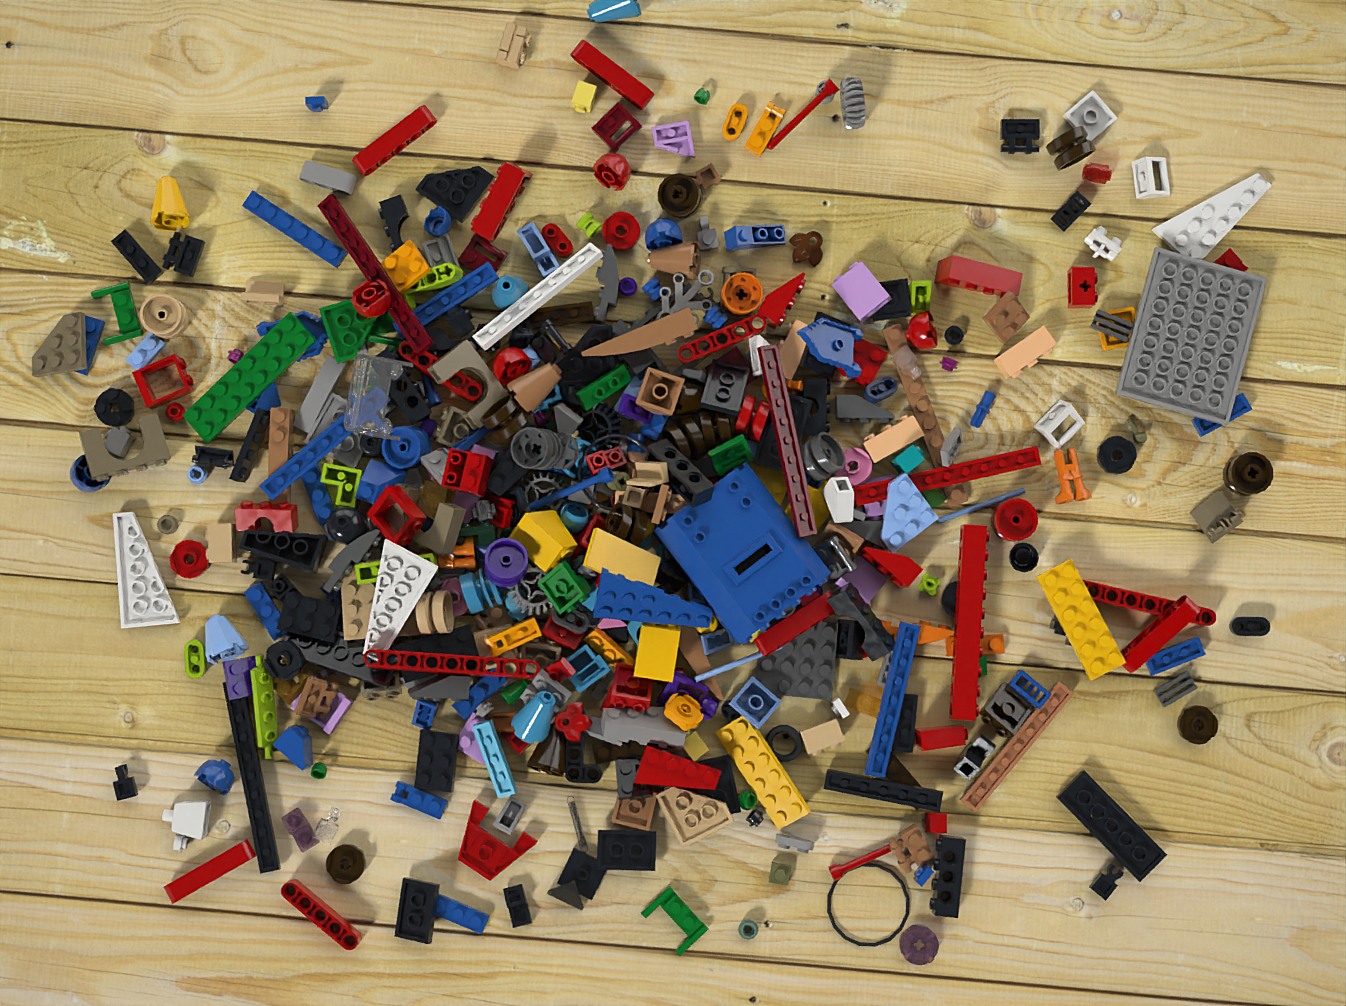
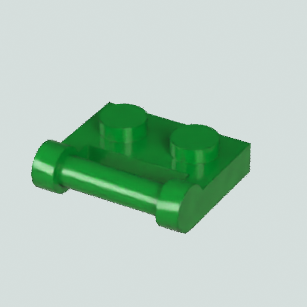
[708,434,754,477]

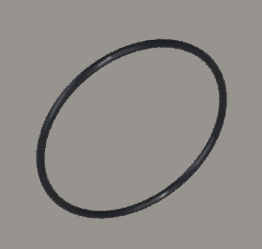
[578,434,652,511]

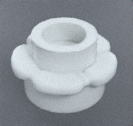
[173,834,188,853]

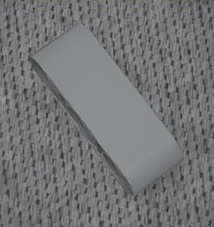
[299,160,357,196]

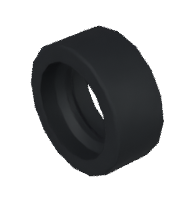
[766,725,803,762]

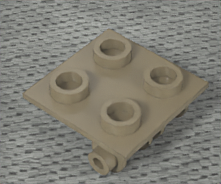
[1189,490,1243,544]

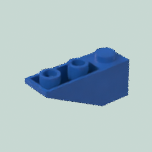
[724,225,786,251]

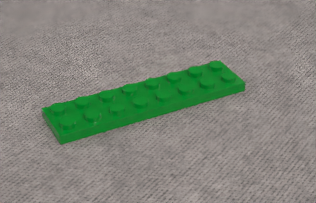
[183,312,317,444]

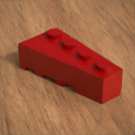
[471,162,533,241]
[934,255,1023,298]
[633,745,721,790]

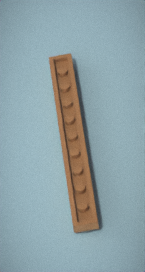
[882,323,968,508]

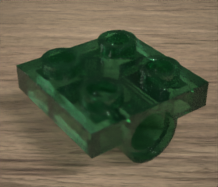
[458,522,498,546]

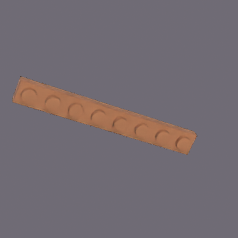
[960,681,1074,813]

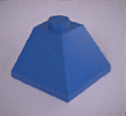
[355,459,408,504]

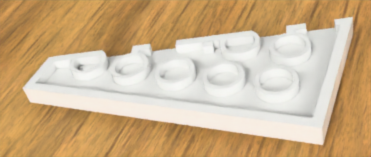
[1152,173,1272,260]
[113,512,181,629]
[363,538,438,661]

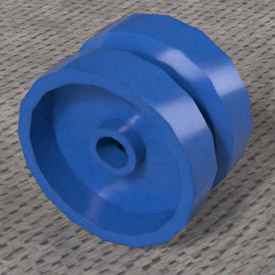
[382,426,432,469]

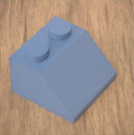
[729,676,782,730]

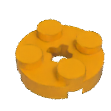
[664,693,703,731]

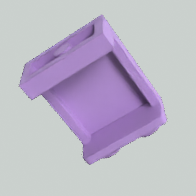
[832,261,892,323]
[291,675,354,734]

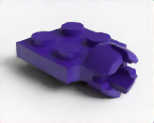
[656,671,719,720]

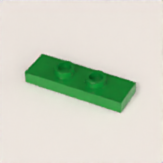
[576,363,632,411]

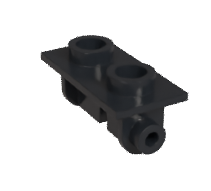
[192,445,235,469]

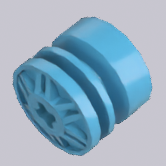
[459,568,504,614]

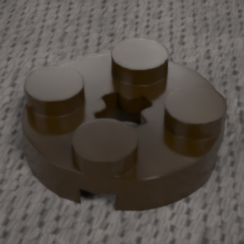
[1177,705,1218,745]
[326,844,366,884]

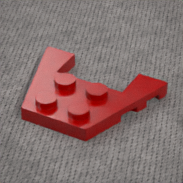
[458,799,538,881]

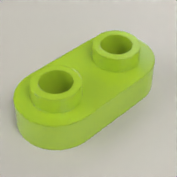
[184,640,207,678]

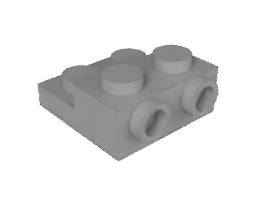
[520,669,572,719]

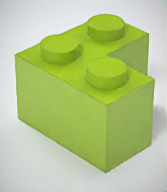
[320,463,365,509]

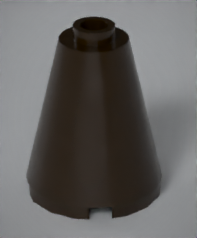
[673,377,714,415]
[527,722,566,777]

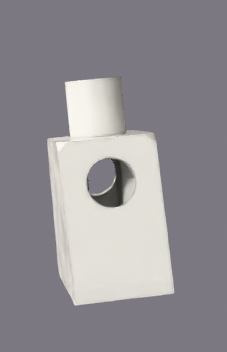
[162,800,212,840]

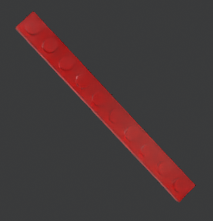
[852,446,1042,507]

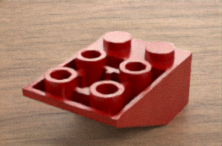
[757,272,806,330]
[860,547,923,588]

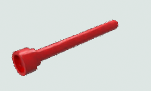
[767,78,840,150]
[828,839,901,881]

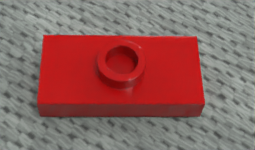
[543,657,576,683]

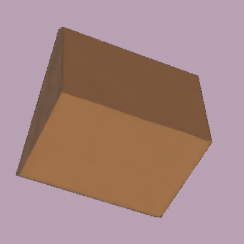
[636,367,685,416]

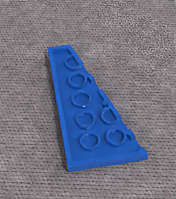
[593,567,713,628]

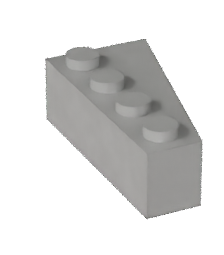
[601,707,686,751]

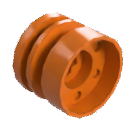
[720,272,763,316]

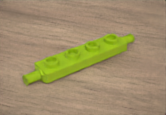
[250,654,278,759]

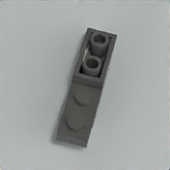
[594,244,619,324]
[323,529,383,593]

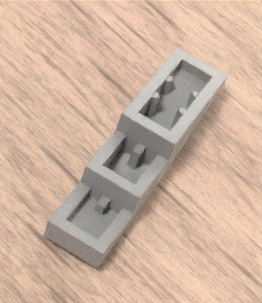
[293,355,347,433]

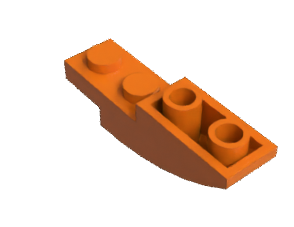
[881,620,954,644]

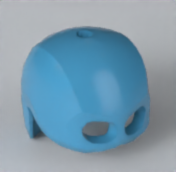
[559,501,588,534]

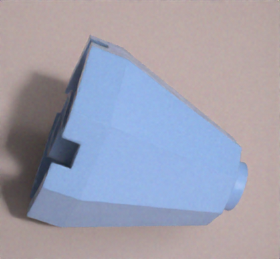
[205,614,249,664]

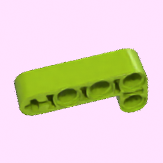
[401,263,463,310]

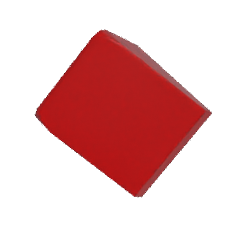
[925,812,947,834]

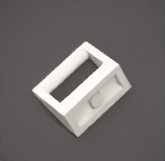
[1132,157,1170,199]
[1034,399,1085,450]

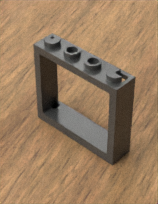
[629,283,727,377]

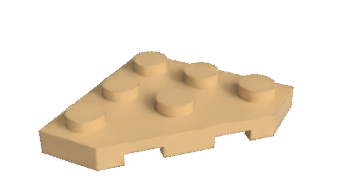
[656,786,735,848]

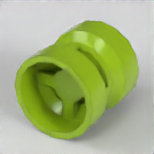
[576,212,603,238]

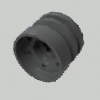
[511,427,563,470]

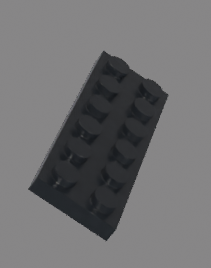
[284,631,398,690]
[1056,770,1167,882]

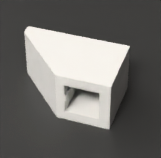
[822,477,854,523]

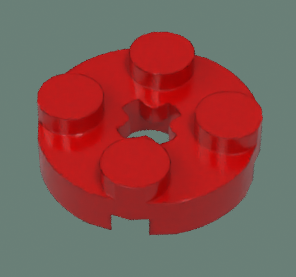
[602,212,640,251]
[170,540,210,579]

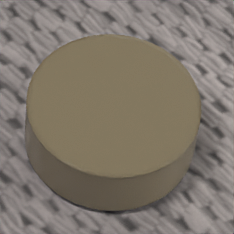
[157,515,178,535]

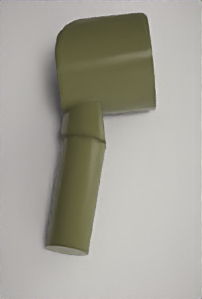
[1127,418,1147,444]

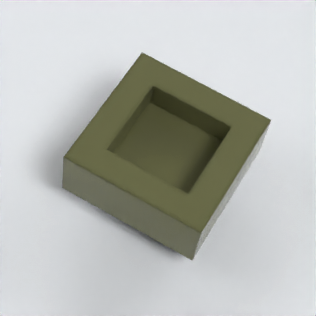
[769,862,791,886]

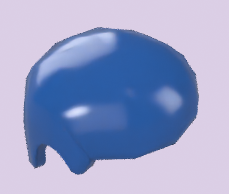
[424,206,452,237]

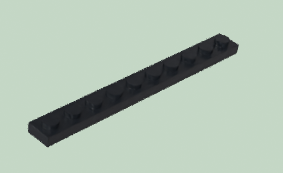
[223,682,281,874]

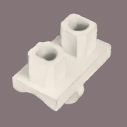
[1084,226,1122,261]

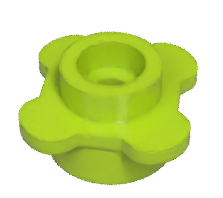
[918,573,940,596]

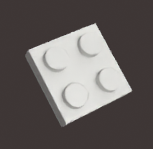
[1063,90,1118,141]

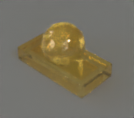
[843,687,881,719]

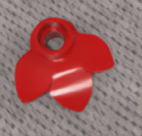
[554,702,593,741]

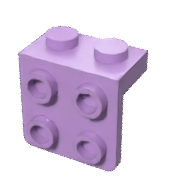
[834,556,887,604]

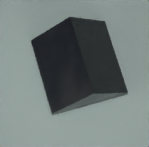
[835,619,865,660]

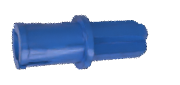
[970,390,996,428]

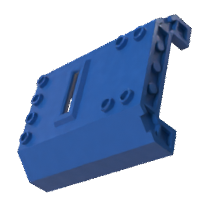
[653,462,831,645]

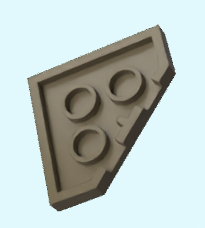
[32,312,87,377]

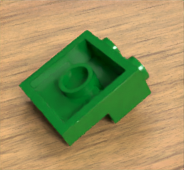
[538,560,592,614]

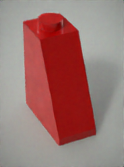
[915,724,968,751]

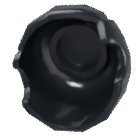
[1009,542,1039,573]

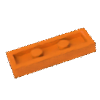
[945,634,1005,657]

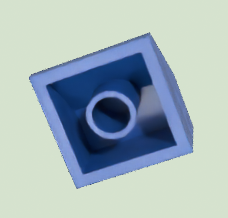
[273,724,313,771]

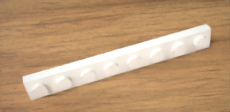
[472,242,603,351]

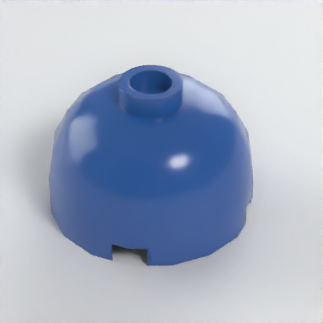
[645,218,683,251]
[70,455,111,492]
[194,759,235,796]

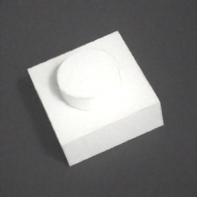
[831,697,850,719]

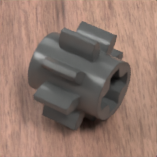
[472,500,496,523]
[424,573,443,594]

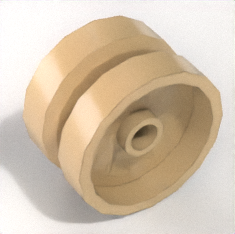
[140,293,189,339]
[416,590,454,635]

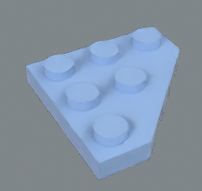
[880,472,939,553]

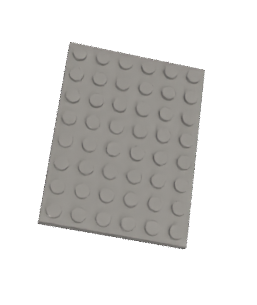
[1115,247,1267,426]

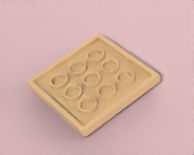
[341,560,423,640]

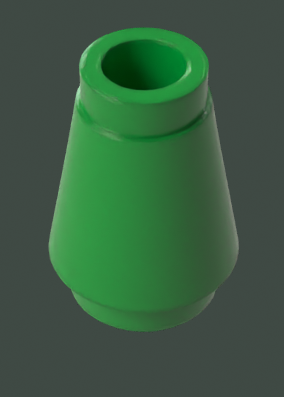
[499,679,528,705]

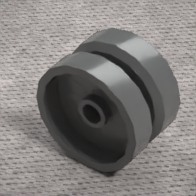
[799,432,846,482]

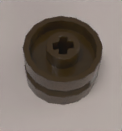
[1046,125,1096,171]
[657,173,703,219]
[480,393,531,442]
[699,410,732,453]
[662,417,706,461]
[1223,452,1273,496]
[603,503,648,547]

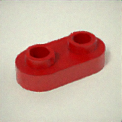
[542,223,573,258]

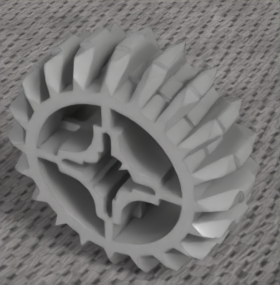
[840,77,866,129]
[521,472,569,515]
[507,563,553,615]

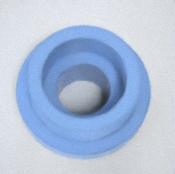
[187,465,207,484]

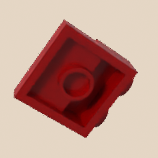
[836,338,888,387]
[610,663,653,712]

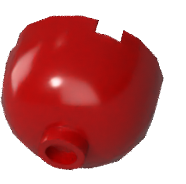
[592,153,631,191]
[351,280,391,318]
[905,310,938,350]
[493,347,532,385]

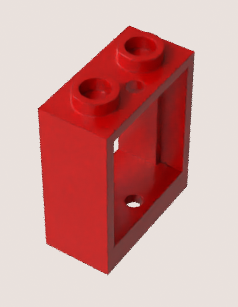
[132,354,194,409]
[366,485,427,546]

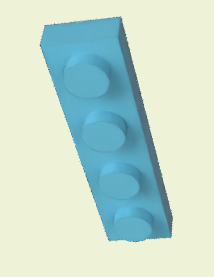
[472,719,518,798]

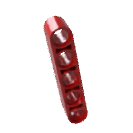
[570,39,654,110]
[352,105,437,177]
[678,314,766,364]
[398,341,482,403]
[753,591,835,657]
[1120,595,1201,673]
[164,839,257,904]
[281,879,362,950]

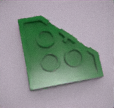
[319,299,378,364]

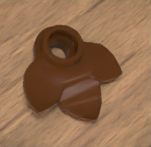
[789,231,823,267]

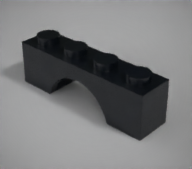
[378,194,424,258]
[425,323,501,356]
[827,582,895,662]

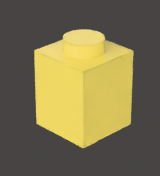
[572,80,597,113]
[684,730,709,761]

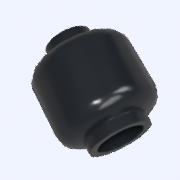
[359,431,384,456]

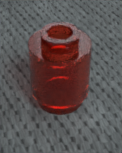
[1082,163,1112,184]

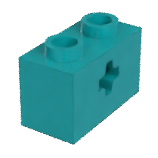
[890,445,925,475]

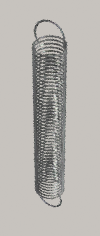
[567,796,588,852]

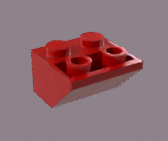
[441,448,493,497]

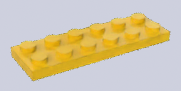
[1035,559,1126,681]
[715,715,811,830]

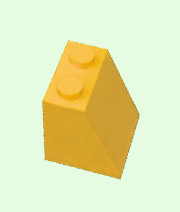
[508,510,577,572]
[634,622,681,682]

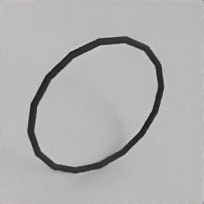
[827,863,910,947]

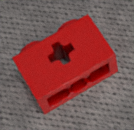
[1067,267,1098,308]

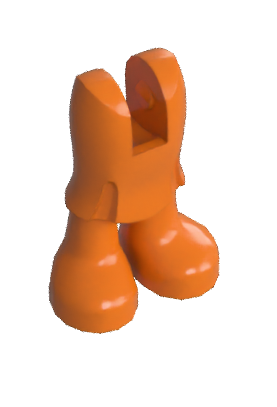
[1054,447,1092,504]
[420,536,476,572]

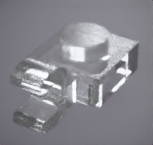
[890,345,922,380]
[312,806,341,845]

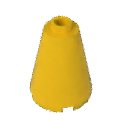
[150,176,190,231]

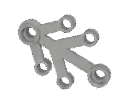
[656,270,714,324]

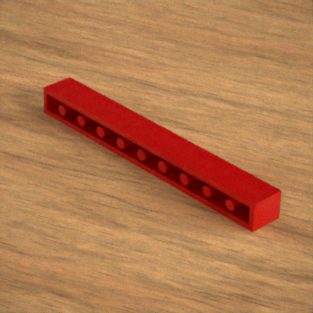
[949,524,990,721]

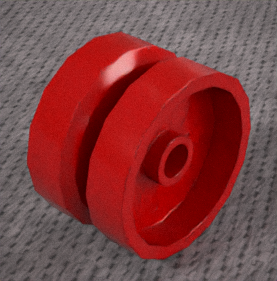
[733,394,770,442]
[991,498,1038,542]

